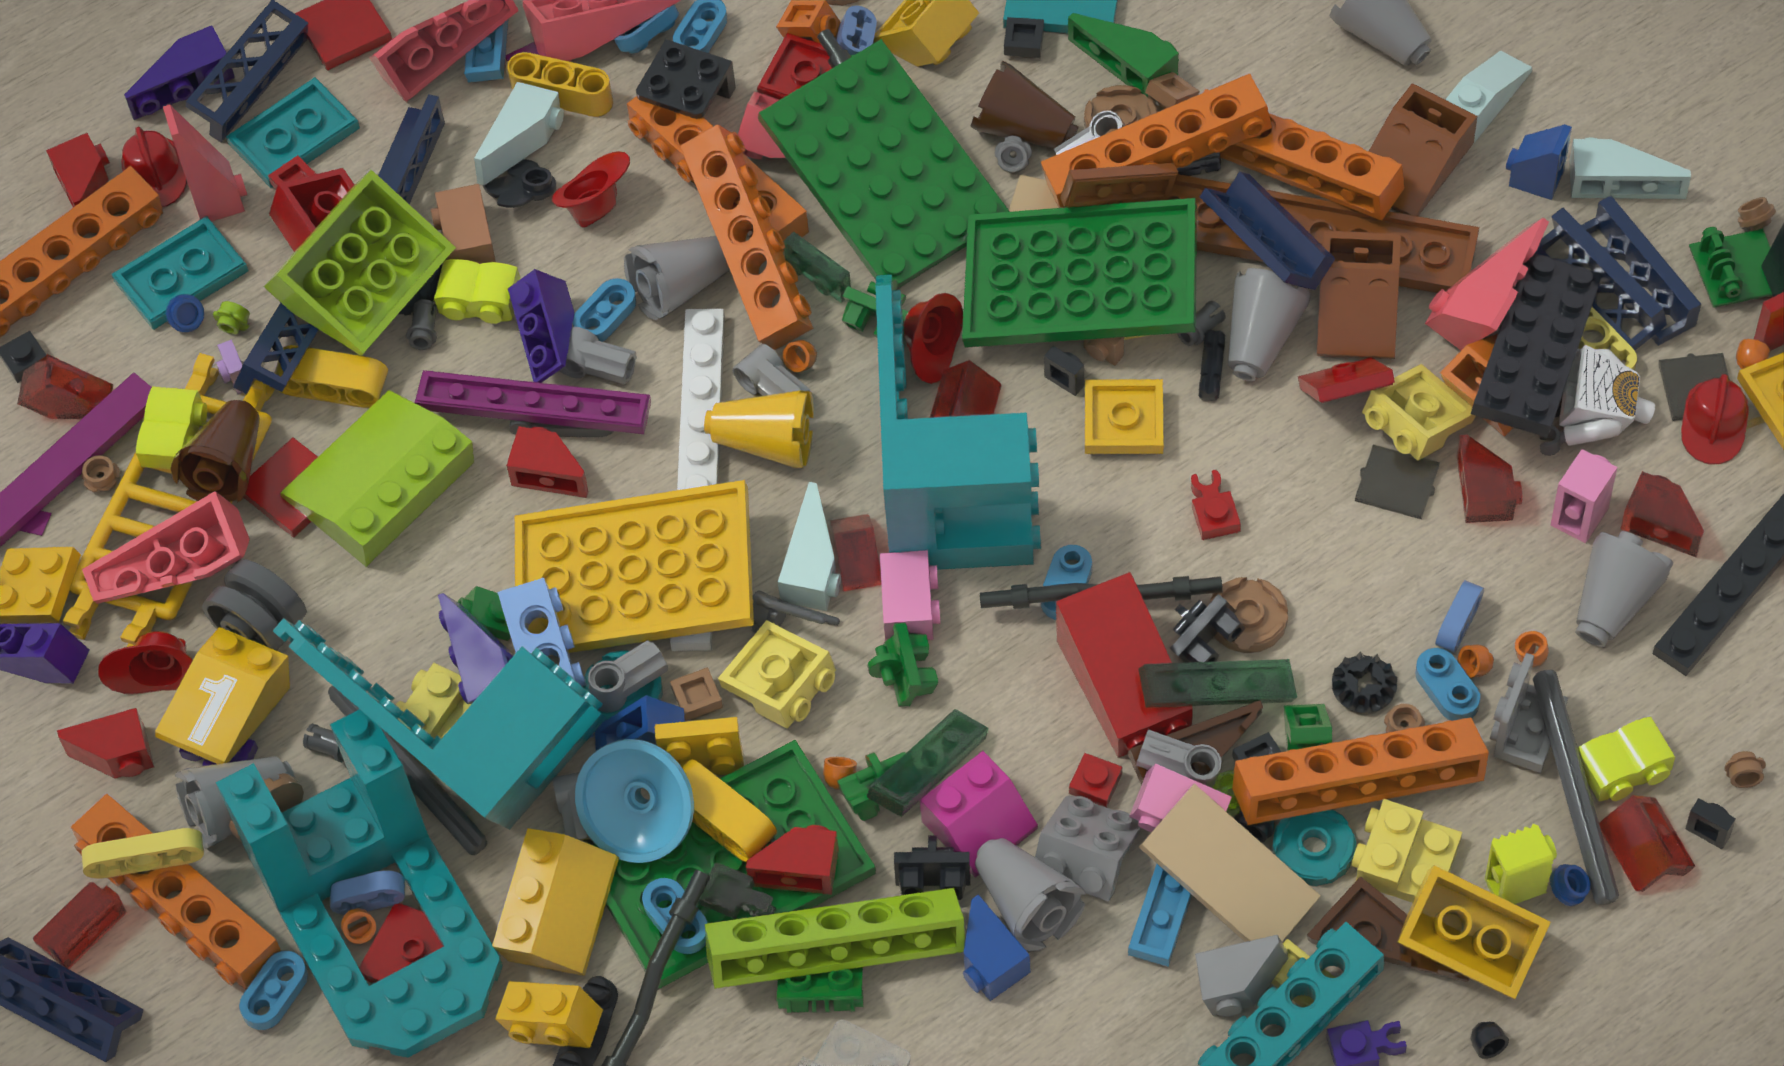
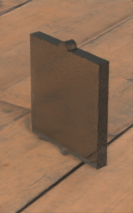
[1658,353,1730,421]
[1355,444,1440,520]

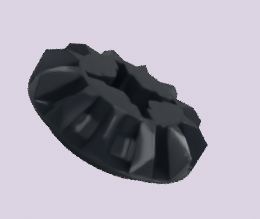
[1332,651,1397,713]

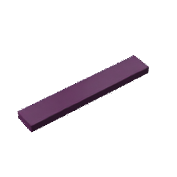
[415,370,651,434]
[0,372,152,547]

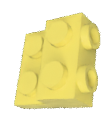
[1362,364,1475,461]
[718,620,836,729]
[396,663,471,738]
[1351,799,1462,903]

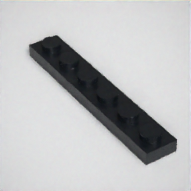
[1652,494,1784,676]

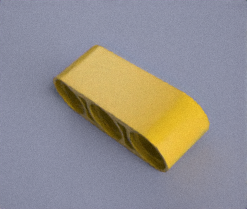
[507,52,613,117]
[274,345,388,408]
[682,759,777,863]

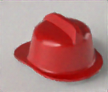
[121,127,187,208]
[552,151,630,228]
[903,293,963,384]
[1681,374,1749,464]
[98,631,193,694]

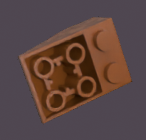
[1369,83,1477,216]
[1317,231,1401,359]

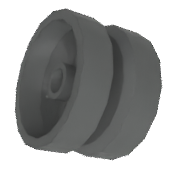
[202,559,307,651]

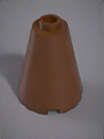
[971,61,1079,149]
[170,400,260,503]

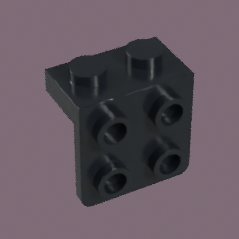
[636,39,736,119]

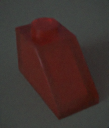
[17,354,113,419]
[1456,434,1522,523]
[1621,471,1704,557]

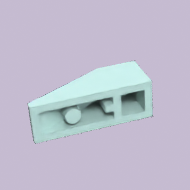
[1445,51,1532,143]
[474,82,564,186]
[1569,137,1691,199]
[778,482,841,611]

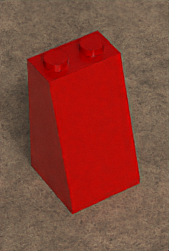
[1056,572,1193,758]

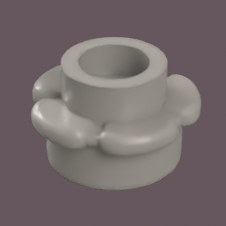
[995,136,1032,172]

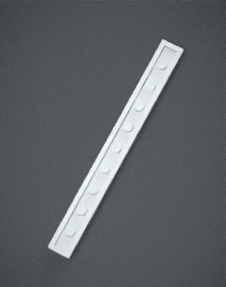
[670,309,725,651]

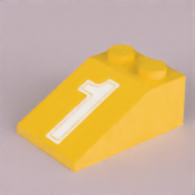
[155,627,290,764]

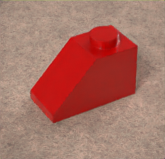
[46,133,110,207]
[506,426,589,498]
[57,708,154,779]
[746,825,839,895]

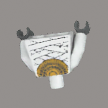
[1539,345,1655,456]

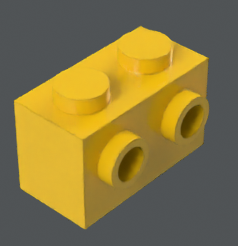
[495,981,603,1048]

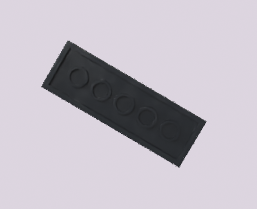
[1471,253,1602,438]

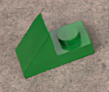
[1284,704,1332,751]

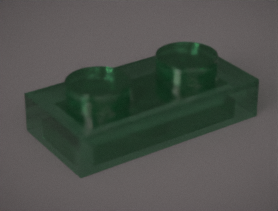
[783,232,851,303]

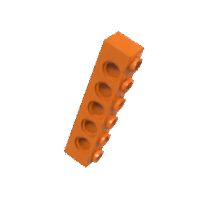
[1040,73,1272,208]
[1203,89,1404,221]
[627,96,809,252]
[680,124,814,350]
[0,166,163,337]
[1232,717,1489,825]
[71,793,281,990]

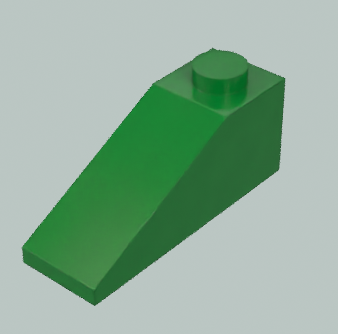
[1068,13,1179,98]

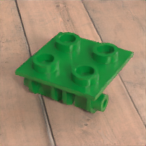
[1689,227,1772,308]
[777,967,864,1013]

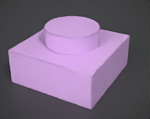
[216,339,243,395]

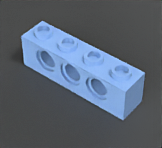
[498,578,594,738]

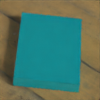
[1003,0,1118,33]
[226,77,360,188]
[111,216,249,330]

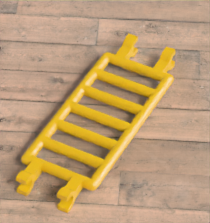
[63,353,275,647]

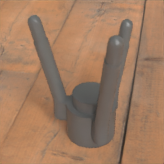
[751,590,840,633]

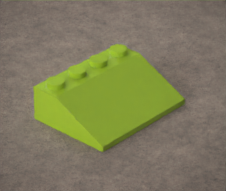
[264,170,456,355]
[280,390,474,567]

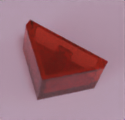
[830,514,881,591]

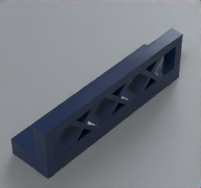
[186,0,309,143]
[378,94,445,205]
[1200,171,1335,290]
[1581,196,1701,346]
[1535,207,1667,350]
[233,302,319,395]
[0,937,144,1062]

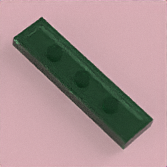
[1138,659,1298,708]
[867,709,989,817]

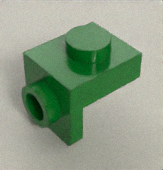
[458,586,511,641]

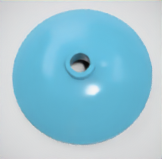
[575,739,694,863]

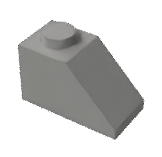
[1195,935,1288,1017]

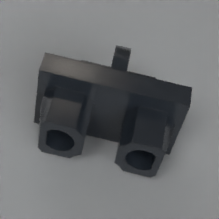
[1170,594,1245,671]
[894,835,971,900]

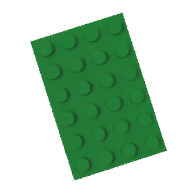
[758,39,1010,289]
[962,198,1197,348]
[593,740,876,990]

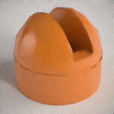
[1736,339,1770,369]
[783,340,817,372]
[1515,631,1549,667]
[1458,644,1494,678]
[823,757,857,790]
[341,908,376,944]

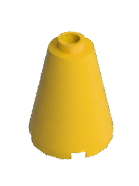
[704,390,814,468]

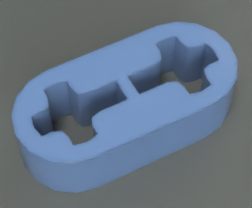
[837,5,877,55]
[1435,580,1484,653]
[330,871,405,915]

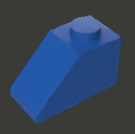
[1506,124,1572,200]
[595,695,685,751]
[963,894,1031,1001]

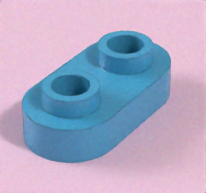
[673,0,727,53]
[614,4,679,54]
[573,278,636,342]
[1041,545,1092,620]
[1415,648,1480,721]
[642,878,707,954]
[239,951,308,1030]

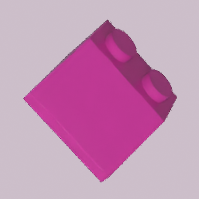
[920,751,1038,878]

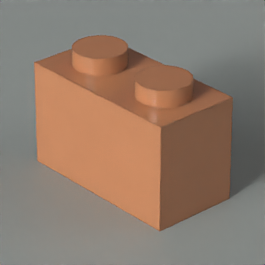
[431,184,496,264]

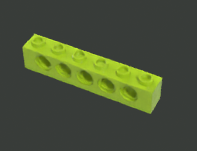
[704,888,965,989]

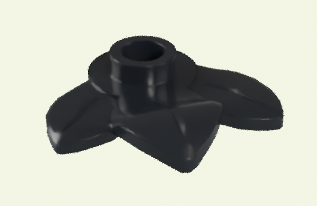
[482,159,556,208]

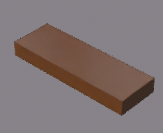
[1060,163,1178,207]

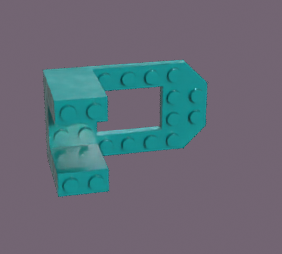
[875,275,1041,570]
[273,618,606,830]
[216,709,503,1058]

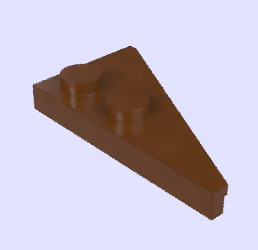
[1127,700,1263,785]
[1307,876,1470,982]

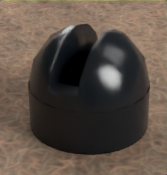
[1470,1021,1509,1059]

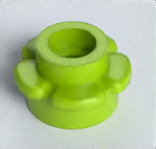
[213,301,250,334]

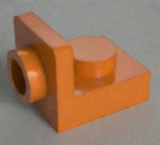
[776,0,841,44]

